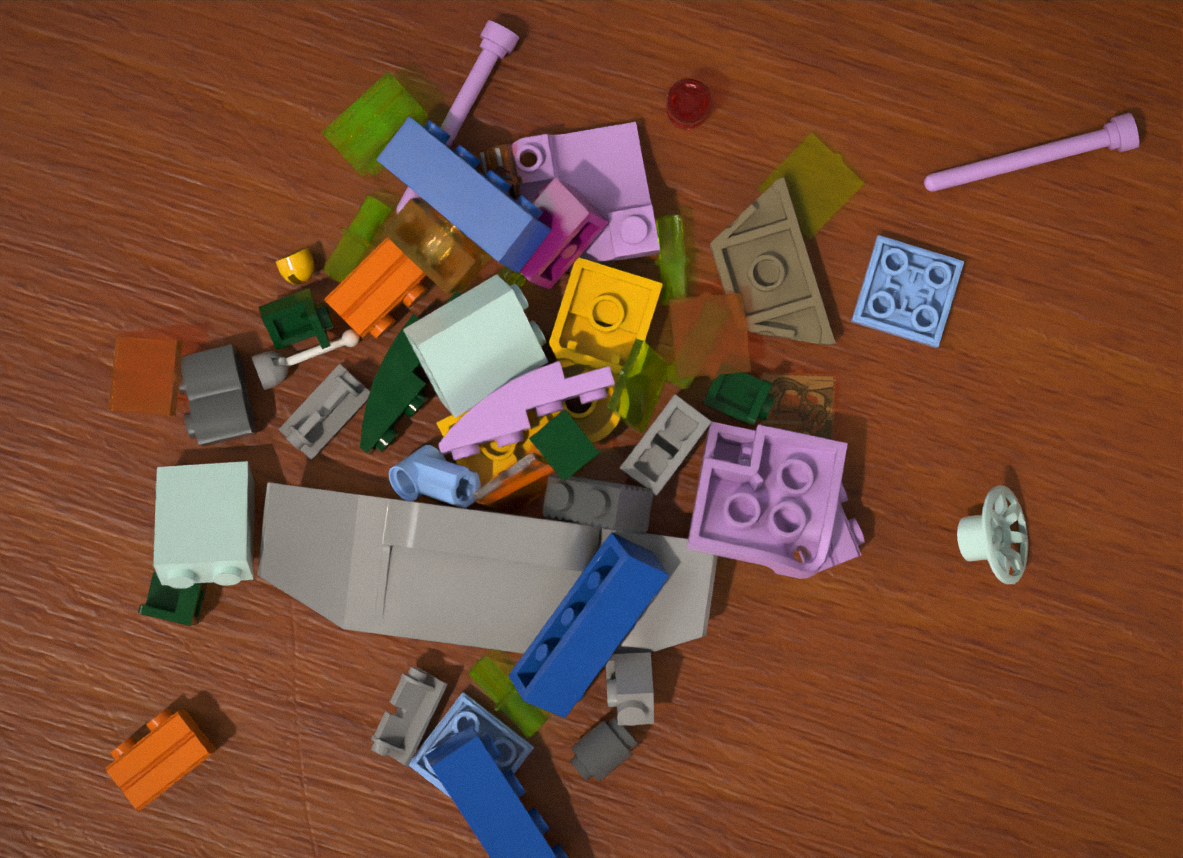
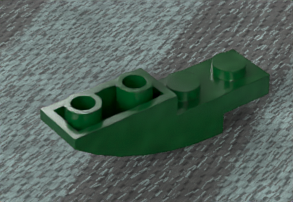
[360,291,461,455]

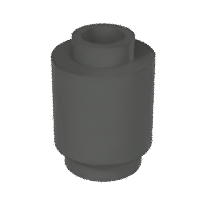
[570,716,639,782]

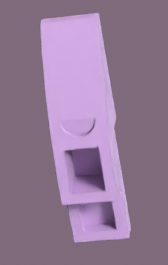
[438,361,615,460]

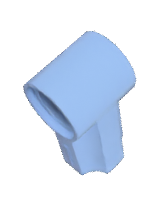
[388,445,481,509]

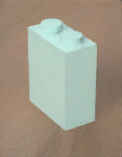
[403,274,548,418]
[153,461,255,588]

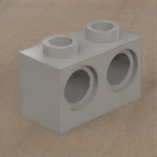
[620,395,711,496]

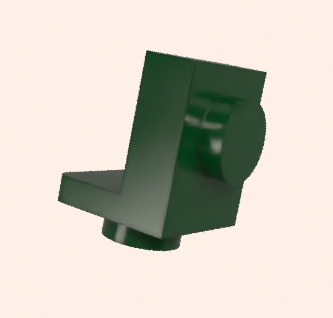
[259,288,334,350]
[702,362,776,426]

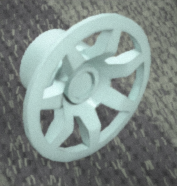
[957,485,1028,584]

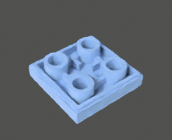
[851,235,964,348]
[409,691,535,798]

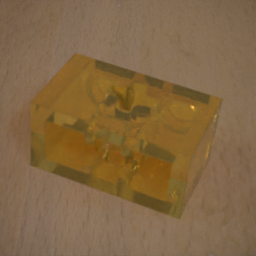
[383,197,492,295]

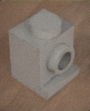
[606,652,654,726]

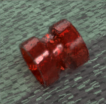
[665,79,711,131]

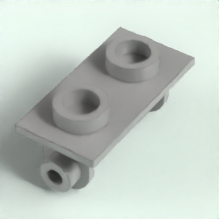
[278,363,370,460]
[371,666,448,767]

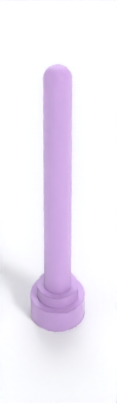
[396,20,519,219]
[924,113,1139,192]

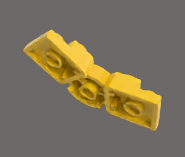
[436,257,663,504]

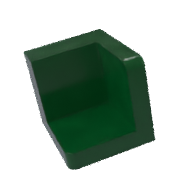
[529,410,600,480]
[138,570,208,626]

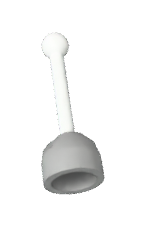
[252,329,360,390]

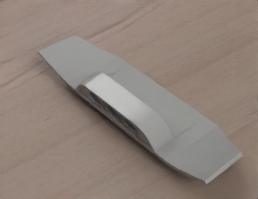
[257,482,718,654]

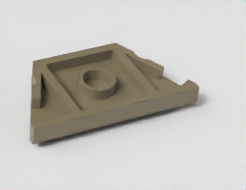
[709,177,835,346]

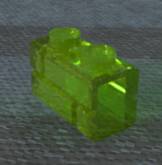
[321,72,427,177]

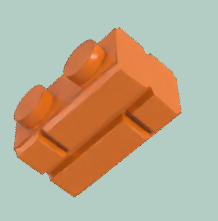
[324,236,429,341]
[105,708,217,811]

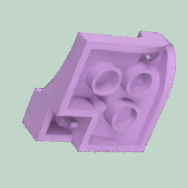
[506,122,660,272]
[686,421,848,579]

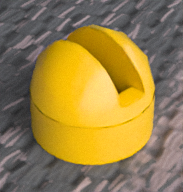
[275,248,315,285]

